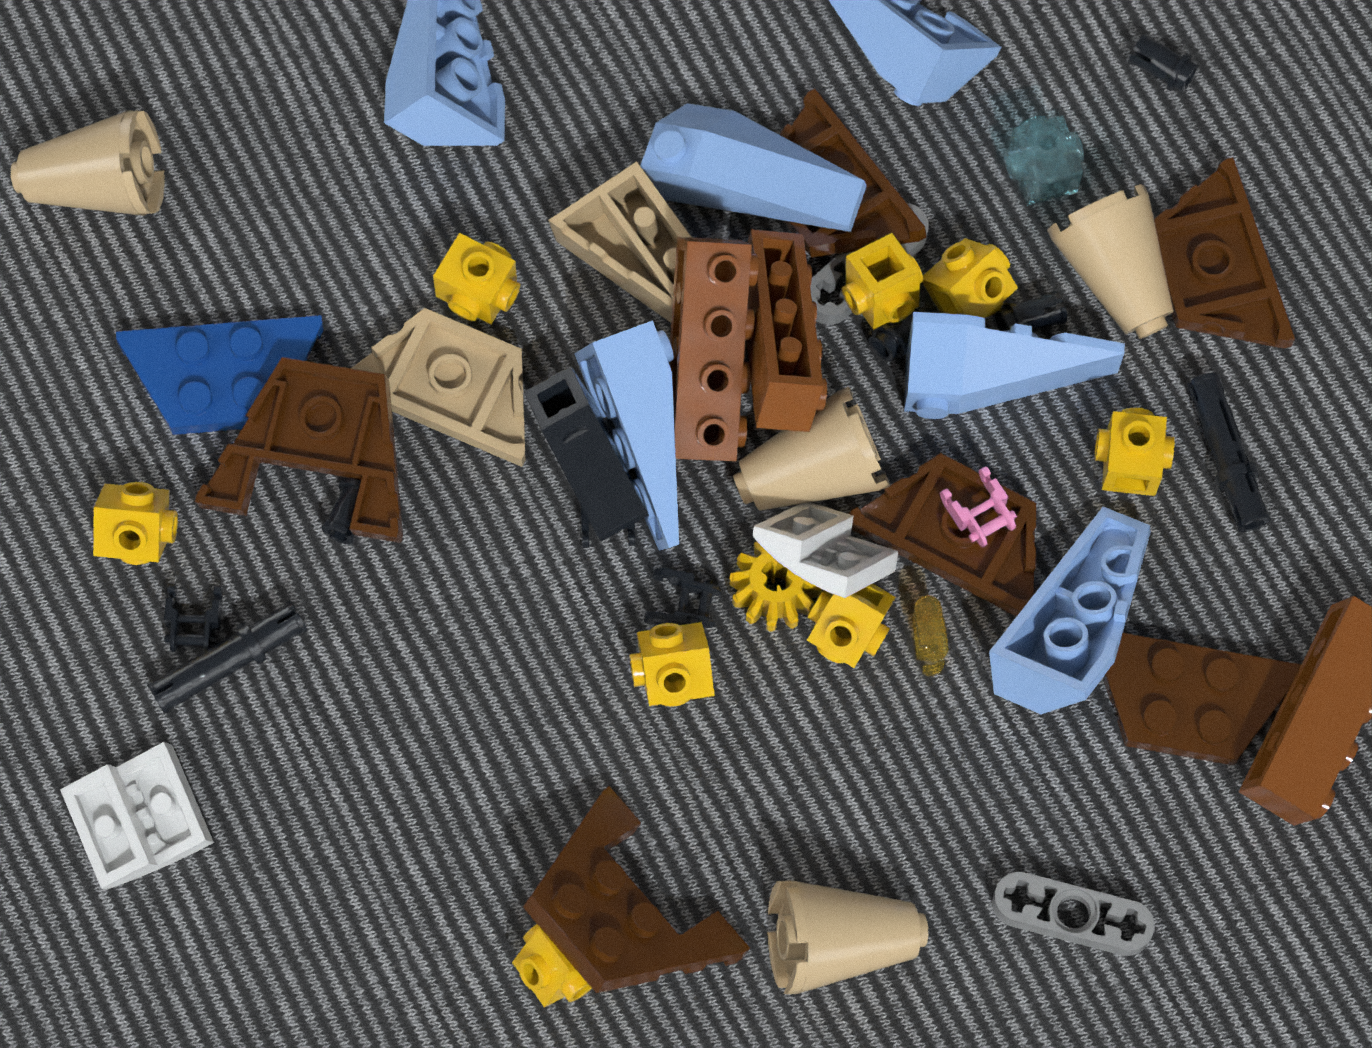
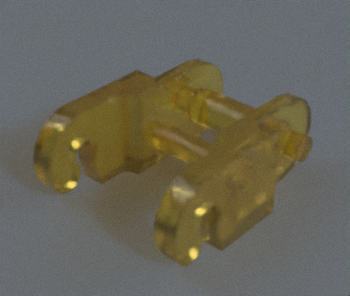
[912,595,949,676]

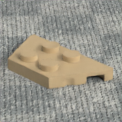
[345,308,526,467]

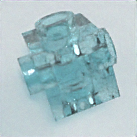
[1004,115,1084,206]

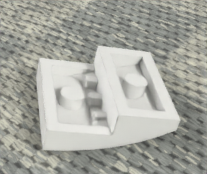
[753,502,898,598]
[60,742,214,890]

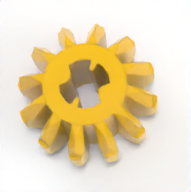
[729,542,822,632]

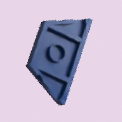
[116,315,324,435]

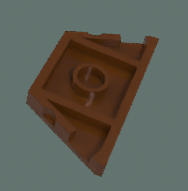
[779,88,927,257]
[1154,157,1295,349]
[848,453,1036,617]
[1104,633,1301,766]

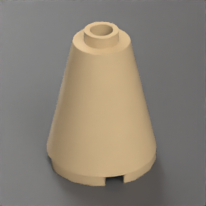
[11,110,165,216]
[1047,184,1174,339]
[733,386,890,511]
[768,880,928,994]

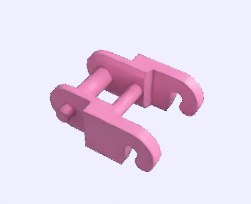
[940,466,1017,547]

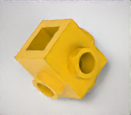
[433,233,520,325]
[842,233,923,330]
[922,238,1018,318]
[1095,408,1175,496]
[93,482,178,565]
[807,584,896,668]
[629,622,715,706]
[512,924,592,1007]

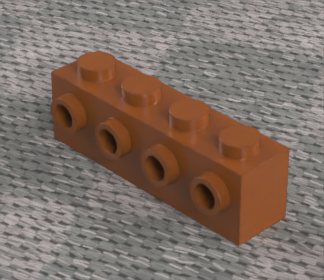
[746,229,827,432]
[669,237,759,461]
[1239,596,1372,826]

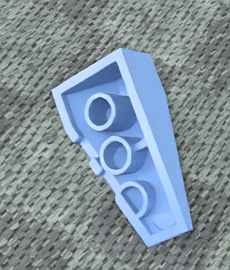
[384,0,505,146]
[829,0,1001,106]
[640,103,867,232]
[904,312,1125,419]
[574,320,679,551]
[989,507,1151,714]

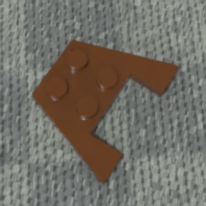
[195,357,403,543]
[523,786,751,993]

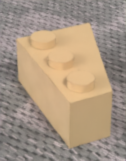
[548,161,691,323]

